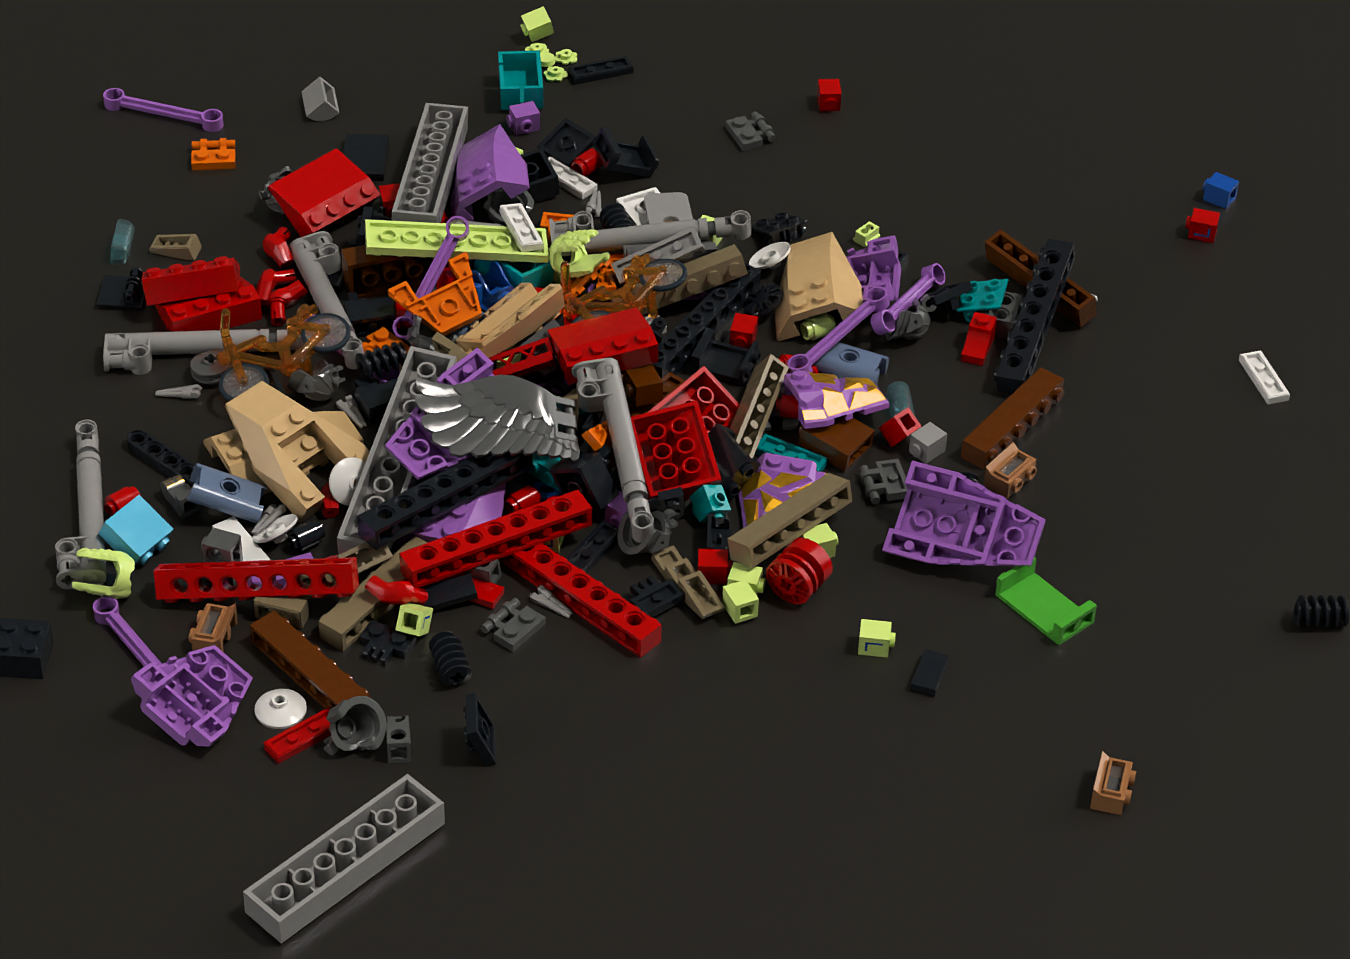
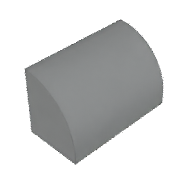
[301,76,339,121]

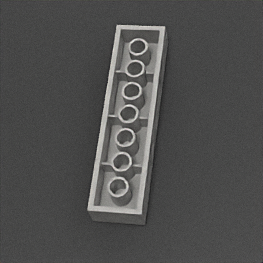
[243,774,445,944]

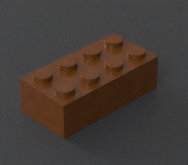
[341,245,434,299]

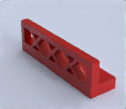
[489,337,558,377]

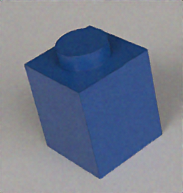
[1203,172,1239,209]

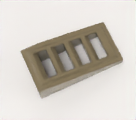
[149,234,201,260]
[253,597,309,629]

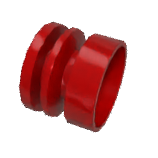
[766,537,833,605]

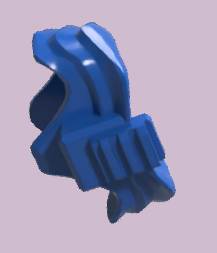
[471,261,514,311]

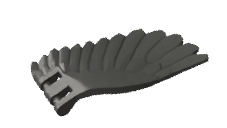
[415,375,580,462]

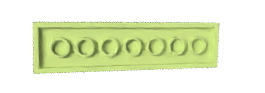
[365,219,549,263]

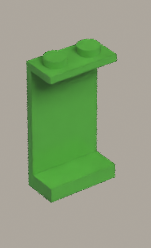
[995,557,1097,645]

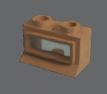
[984,442,1037,499]
[189,603,238,653]
[1090,751,1136,815]

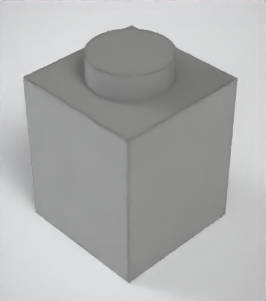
[909,422,947,464]

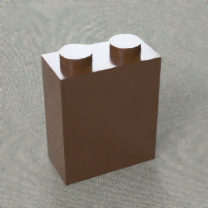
[798,416,875,472]

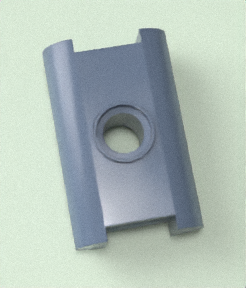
[812,342,889,386]
[187,463,266,524]

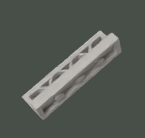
[611,226,706,287]

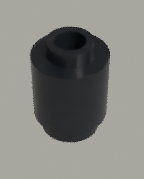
[287,520,326,552]

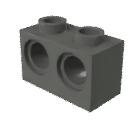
[985,292,1023,339]
[201,528,243,586]

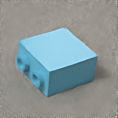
[98,495,174,567]

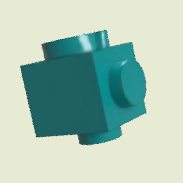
[690,485,731,523]

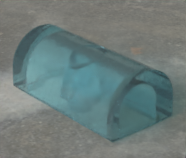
[110,219,135,265]
[886,381,915,418]

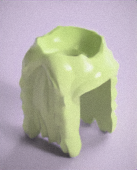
[548,229,610,278]
[72,548,135,599]

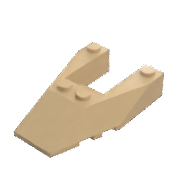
[225,381,370,523]

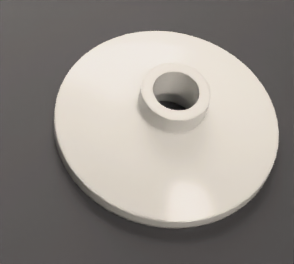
[749,242,791,269]
[329,457,365,506]
[253,514,298,544]
[254,689,307,729]

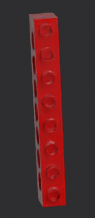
[399,490,592,588]
[499,543,662,658]
[153,557,359,603]

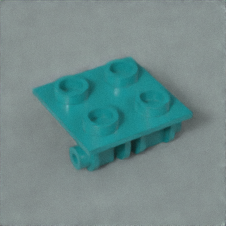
[956,279,1008,322]

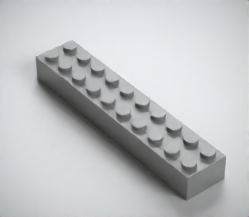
[392,103,468,223]
[337,346,457,565]

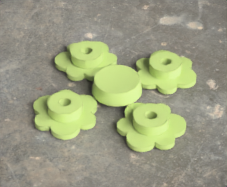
[525,43,577,82]

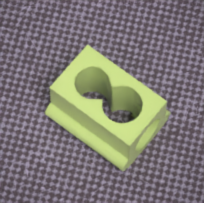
[853,221,880,247]

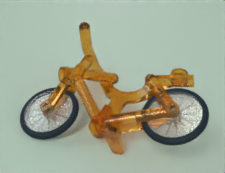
[561,253,687,324]
[216,304,351,401]

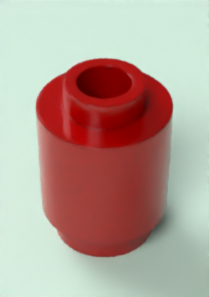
[571,148,603,177]
[776,394,799,420]
[504,485,541,514]
[104,486,141,516]

